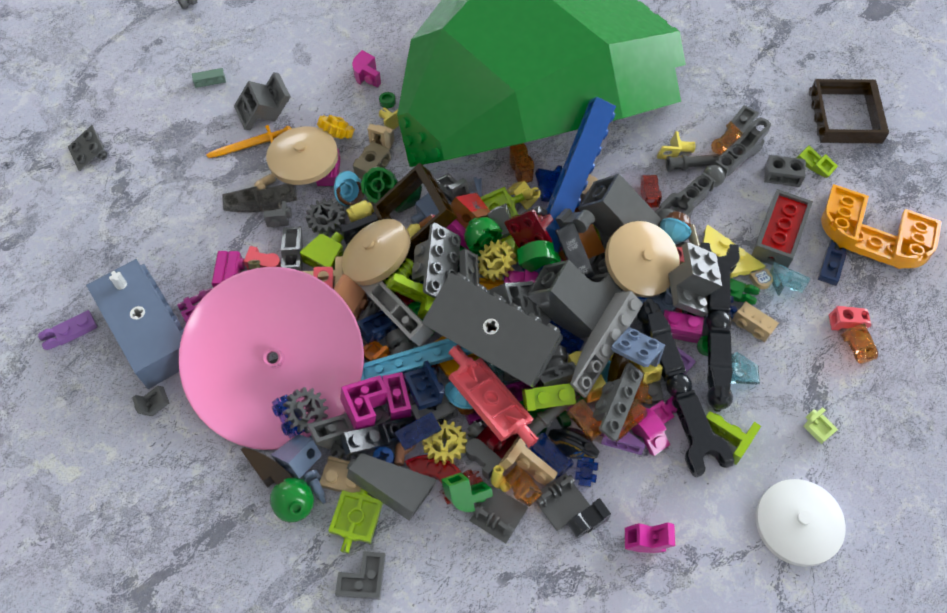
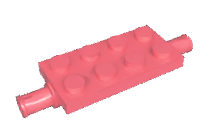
[448,345,539,448]

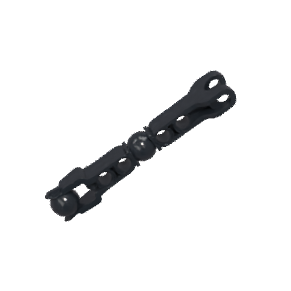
[699,242,740,412]
[637,298,734,477]

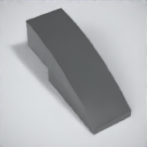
[281,226,303,271]

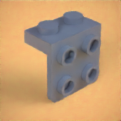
[611,327,665,367]

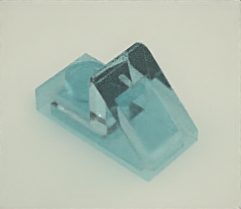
[770,262,811,296]
[731,352,760,385]

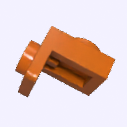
[363,341,390,362]

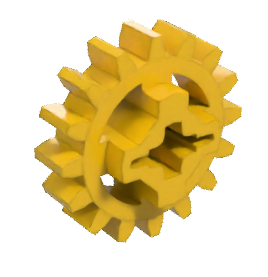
[317,115,355,139]

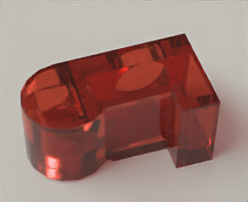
[641,175,662,208]

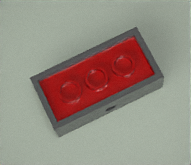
[751,189,813,270]

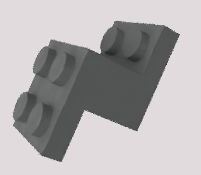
[234,72,291,130]
[668,242,722,317]
[488,281,542,330]

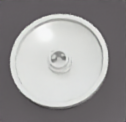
[755,479,845,567]

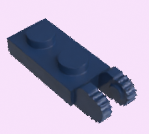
[817,239,847,286]

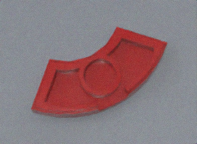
[404,455,462,483]

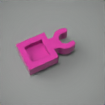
[650,397,677,424]

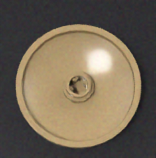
[266,126,338,185]
[342,219,411,286]
[605,221,680,298]

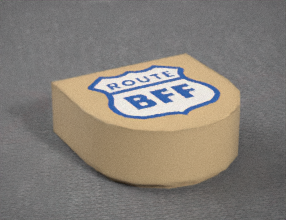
[749,268,773,289]

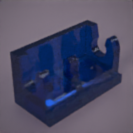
[529,432,574,479]

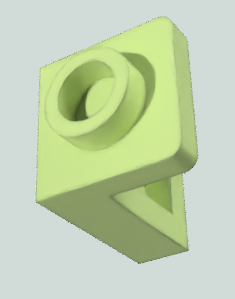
[803,407,838,444]

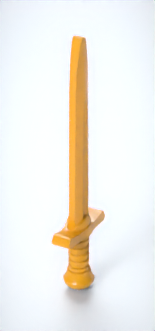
[206,125,291,158]

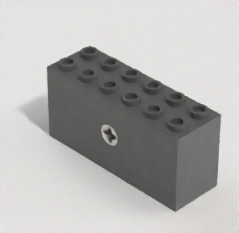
[422,272,563,388]

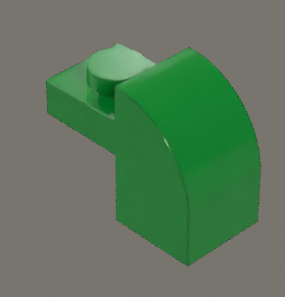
[517,240,561,272]
[441,473,493,512]

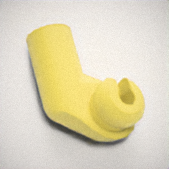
[491,465,511,492]

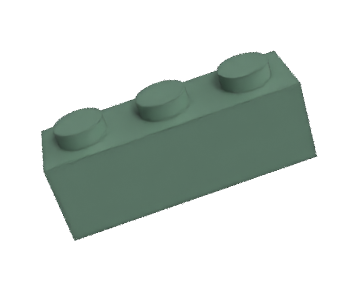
[192,68,226,88]

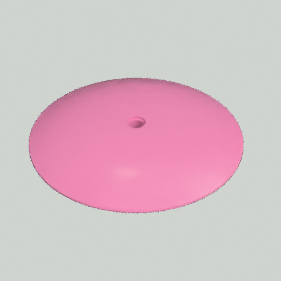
[179,267,364,450]

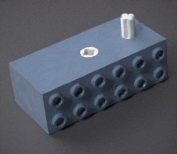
[86,259,184,389]

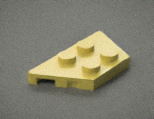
[702,225,766,278]

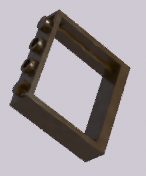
[809,79,889,144]
[372,163,458,260]

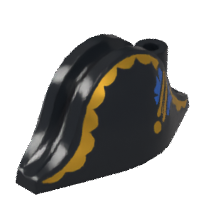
[548,428,600,459]

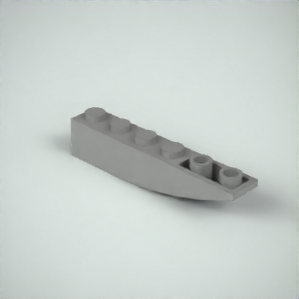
[359,281,434,346]
[570,291,643,398]

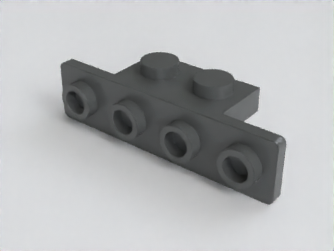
[592,363,643,441]

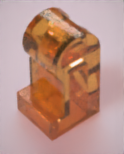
[711,121,743,155]
[841,323,878,364]
[566,399,602,441]
[505,465,542,507]

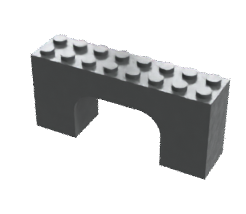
[526,173,661,339]

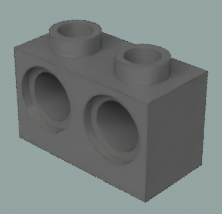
[764,155,806,187]

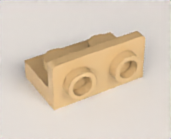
[732,302,779,342]

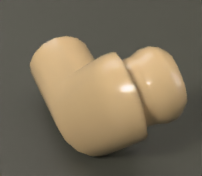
[254,173,276,193]

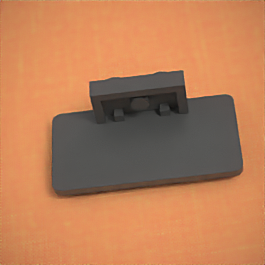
[412,223,461,298]

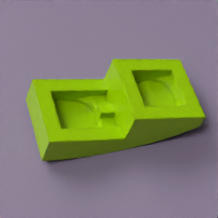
[796,145,838,178]

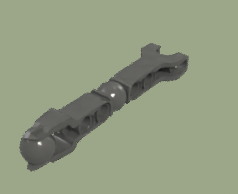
[654,117,771,227]

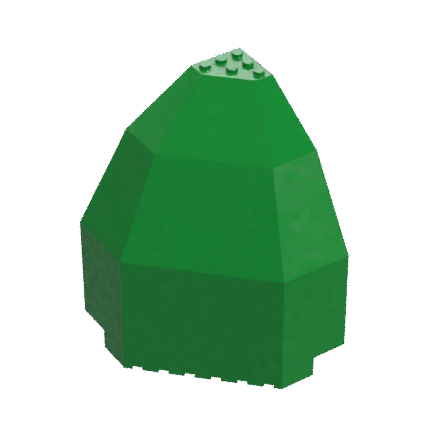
[397,0,686,167]

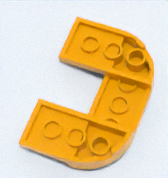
[821,184,942,269]

